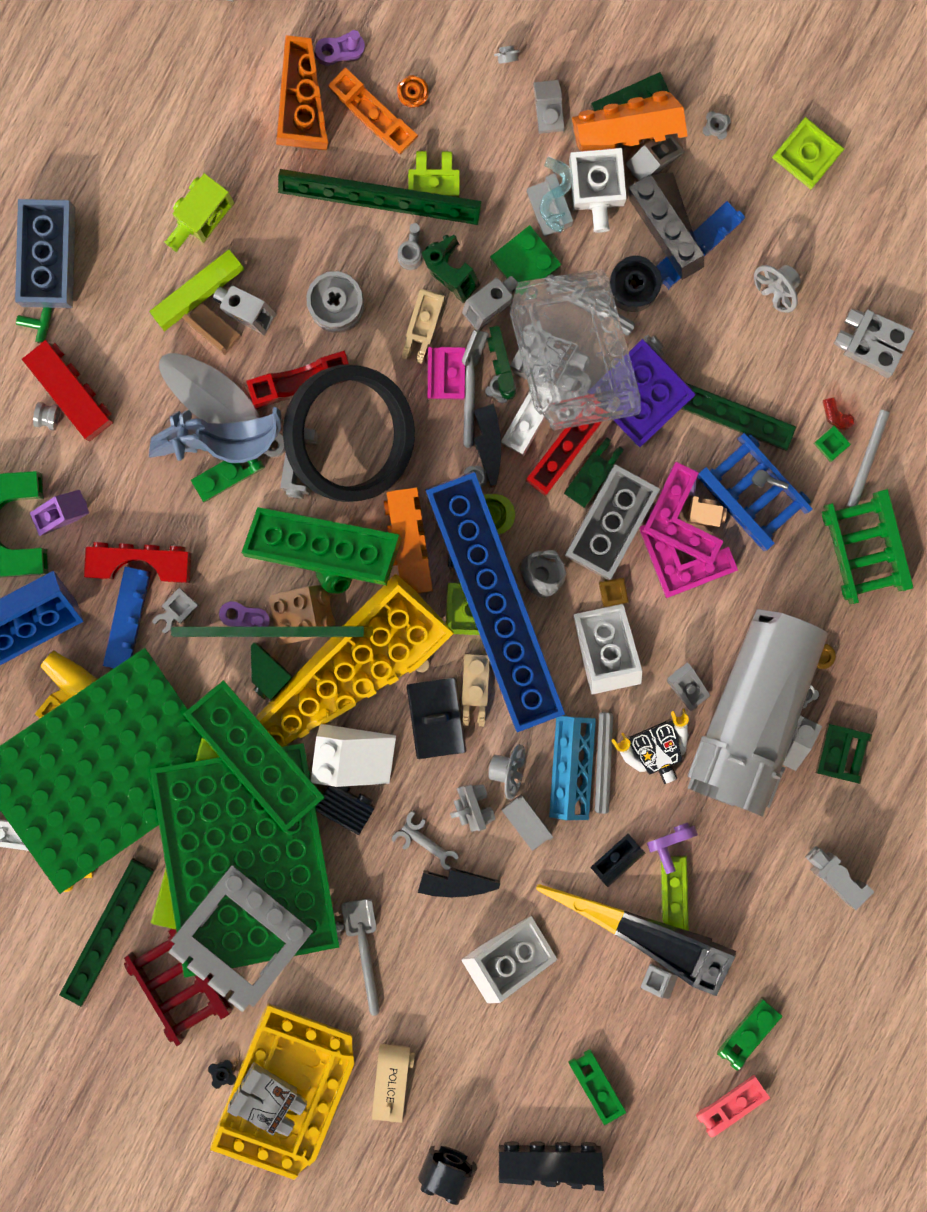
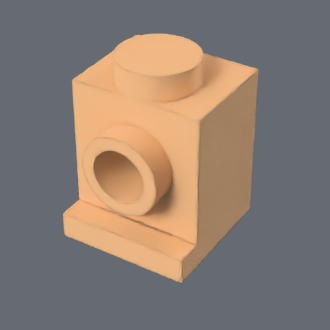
[687,496,727,528]

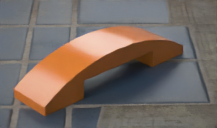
[328,67,418,155]

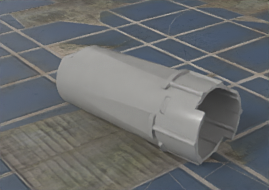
[687,609,828,817]

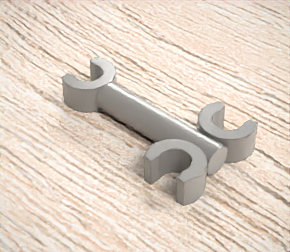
[392,811,459,870]

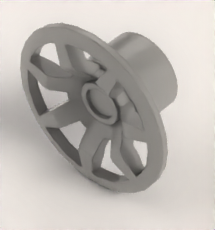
[754,265,801,313]
[489,744,526,799]

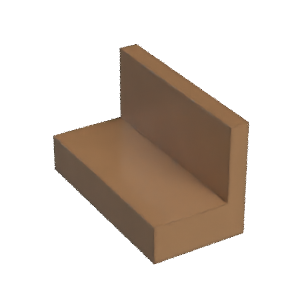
[182,303,241,355]

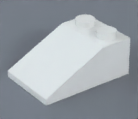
[574,604,642,694]
[311,724,396,787]
[461,916,557,1003]

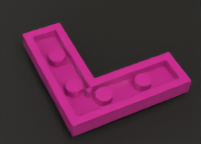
[642,462,723,565]
[639,525,738,598]

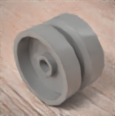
[306,271,364,333]

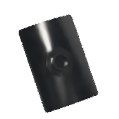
[407,678,466,759]

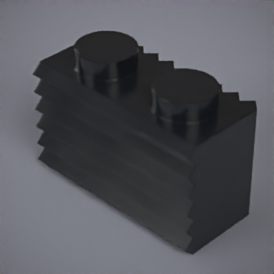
[315,786,375,835]

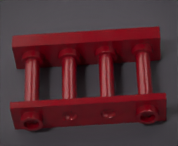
[124,929,233,1047]

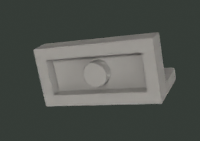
[526,174,573,236]
[501,794,553,851]

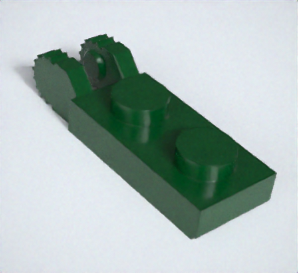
[487,325,516,400]
[564,437,624,508]

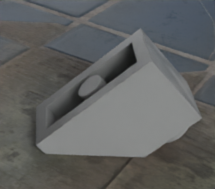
[626,134,685,181]
[783,716,822,771]

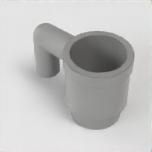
[398,223,423,270]

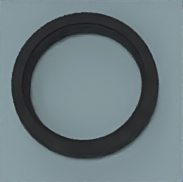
[283,364,415,502]

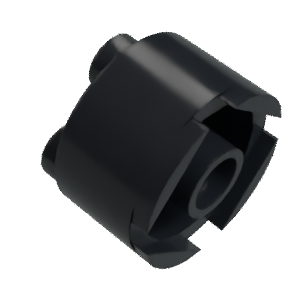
[608,256,662,312]
[418,1146,477,1205]

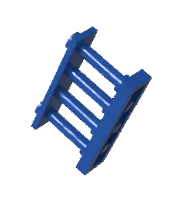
[697,433,813,551]

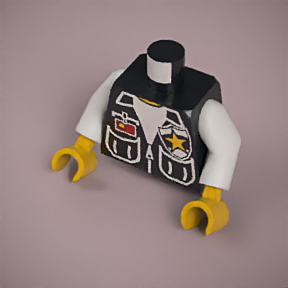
[611,709,689,784]

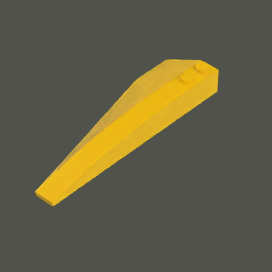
[256,574,454,747]

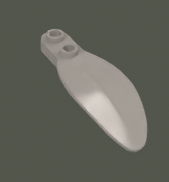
[159,353,285,457]

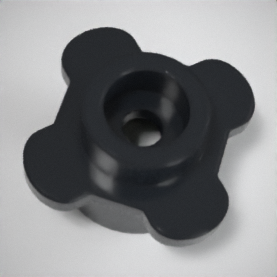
[208,1060,236,1089]

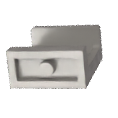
[280,428,319,499]

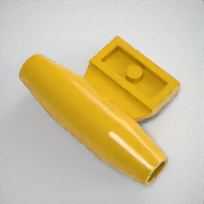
[35,650,97,718]

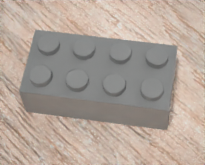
[564,464,660,580]

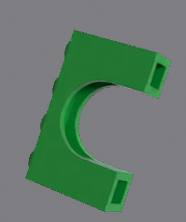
[0,471,49,578]

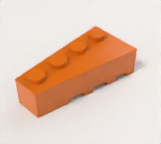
[276,35,328,150]
[572,91,688,152]
[384,487,433,594]

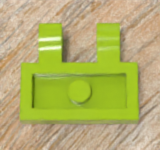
[408,151,460,197]

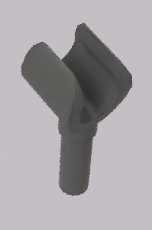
[752,470,789,490]

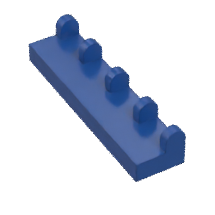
[656,201,745,290]
[103,567,151,668]

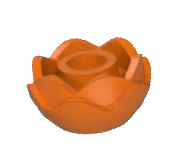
[397,75,429,108]

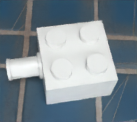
[569,148,626,233]

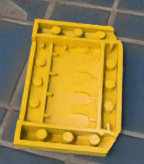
[210,1003,354,1180]

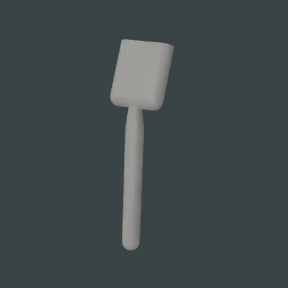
[462,330,489,448]
[341,899,380,1016]

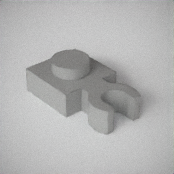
[152,588,199,633]

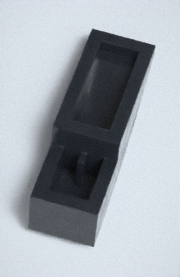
[474,404,501,488]
[418,867,500,898]

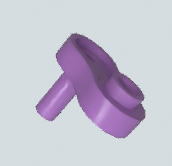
[314,30,365,66]
[219,601,269,627]
[647,823,698,874]

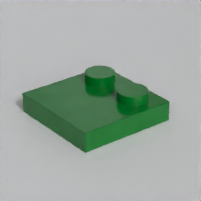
[490,225,562,298]

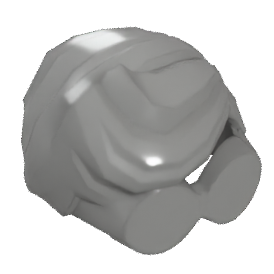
[521,550,566,598]

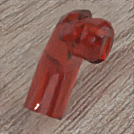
[822,397,854,430]

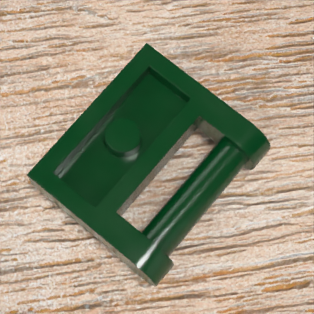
[815,723,872,784]

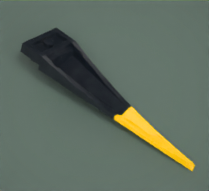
[536,884,736,996]

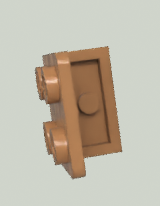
[269,585,335,645]

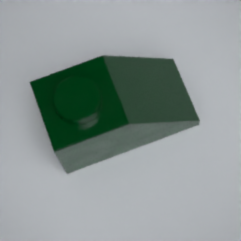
[251,642,293,700]

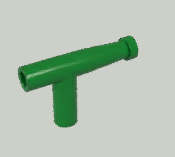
[16,307,52,343]

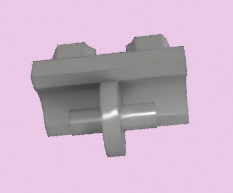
[450,785,495,832]

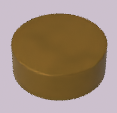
[817,644,836,669]

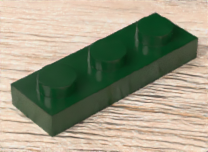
[590,72,669,111]

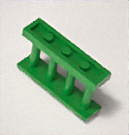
[822,489,914,604]

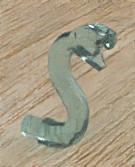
[539,156,573,233]

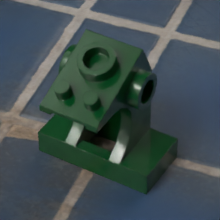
[421,235,480,304]

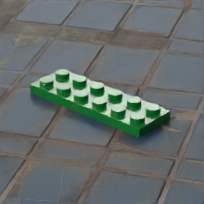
[241,507,402,586]
[183,680,325,832]

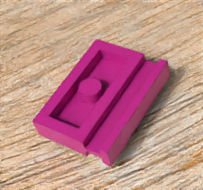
[427,347,465,400]

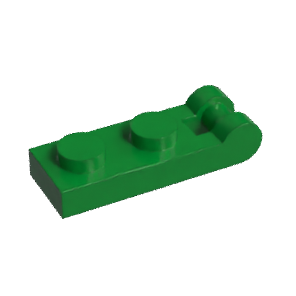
[191,458,265,503]
[717,998,782,1071]
[568,1049,626,1126]

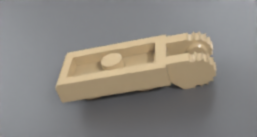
[402,288,445,364]
[462,654,489,727]

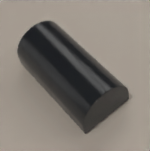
[590,834,646,887]

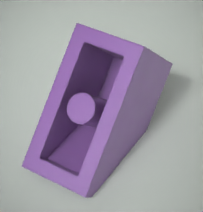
[30,490,89,536]

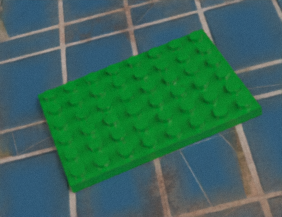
[0,648,202,894]
[150,743,340,978]

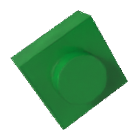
[814,426,851,462]

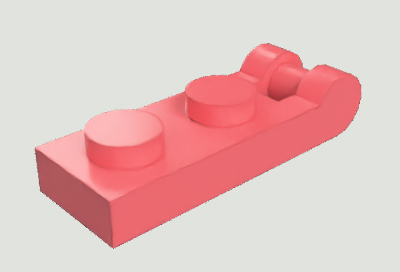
[696,1075,770,1137]

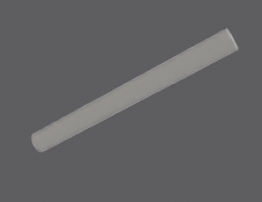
[847,410,890,507]

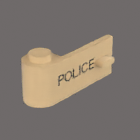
[372,1044,415,1123]

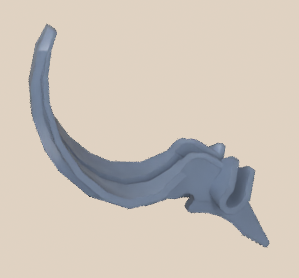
[149,407,282,463]

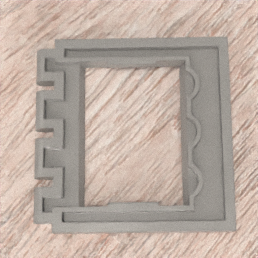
[168,866,313,1012]

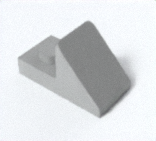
[533,80,564,134]
[667,662,710,711]

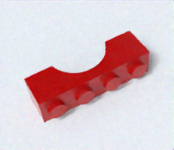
[246,350,349,409]
[84,542,192,583]

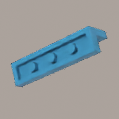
[549,716,596,820]

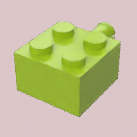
[164,173,235,252]

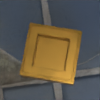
[598,578,629,607]

